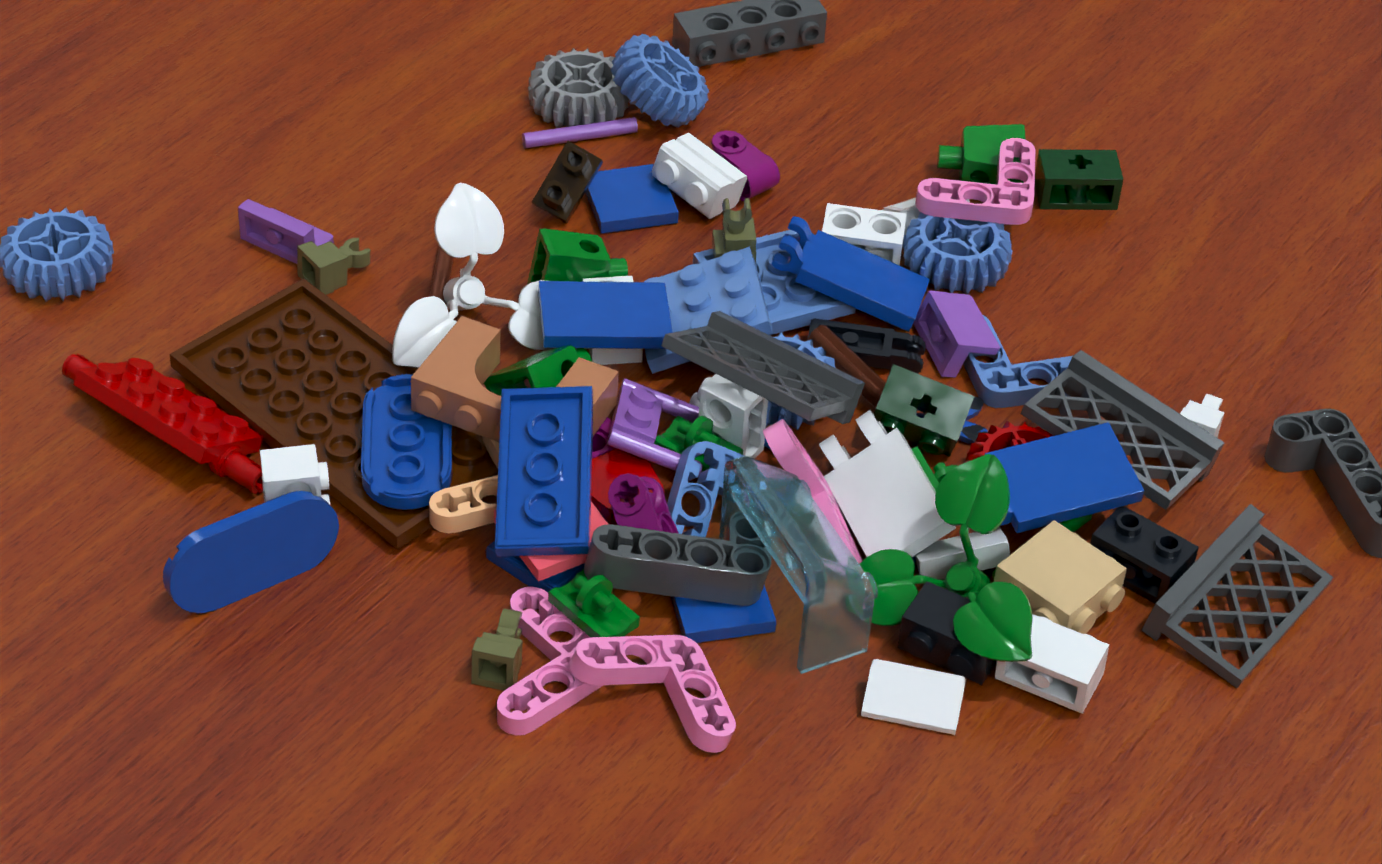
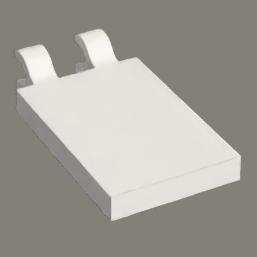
[819,410,956,557]

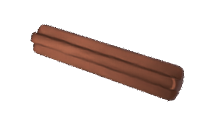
[808,325,886,408]

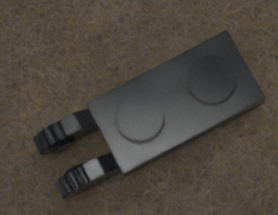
[807,318,926,374]

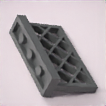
[661,311,865,424]
[1020,350,1225,510]
[1141,504,1334,688]

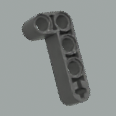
[1264,409,1382,558]
[583,510,772,606]

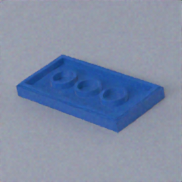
[495,386,594,557]

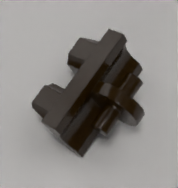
[532,141,603,223]

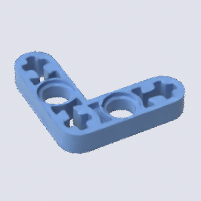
[963,315,1073,408]
[667,441,803,537]

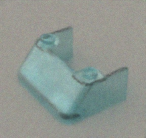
[719,456,878,674]

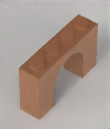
[411,316,619,442]

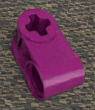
[711,131,780,201]
[608,473,679,534]

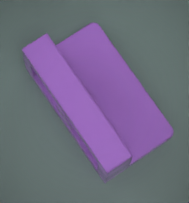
[238,199,334,264]
[913,290,1000,378]

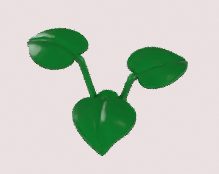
[843,454,1033,662]

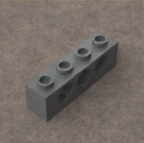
[672,0,827,67]

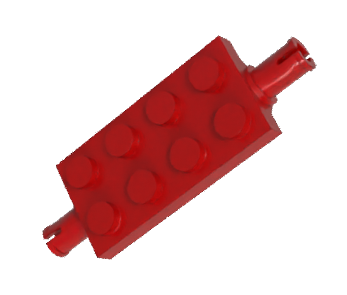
[62,353,263,494]

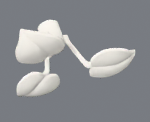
[392,183,555,368]

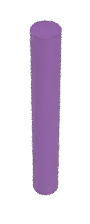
[522,117,638,149]

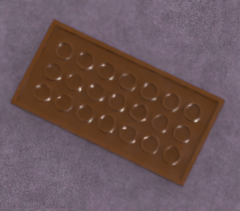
[170,278,498,549]

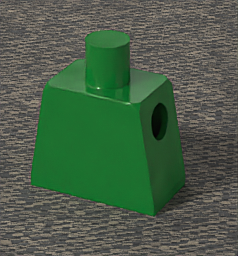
[937,124,1026,185]
[527,229,628,284]
[484,345,592,396]

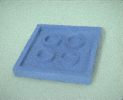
[693,230,856,335]
[644,246,773,374]

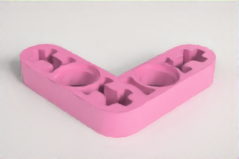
[915,138,1036,225]
[763,419,862,579]
[497,587,604,735]
[569,635,736,753]

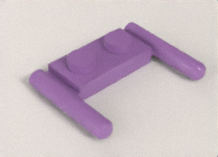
[606,378,702,476]

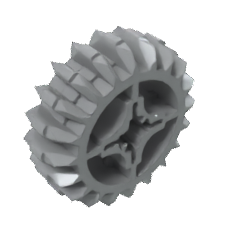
[528,48,630,128]

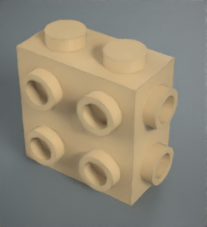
[994,520,1127,634]

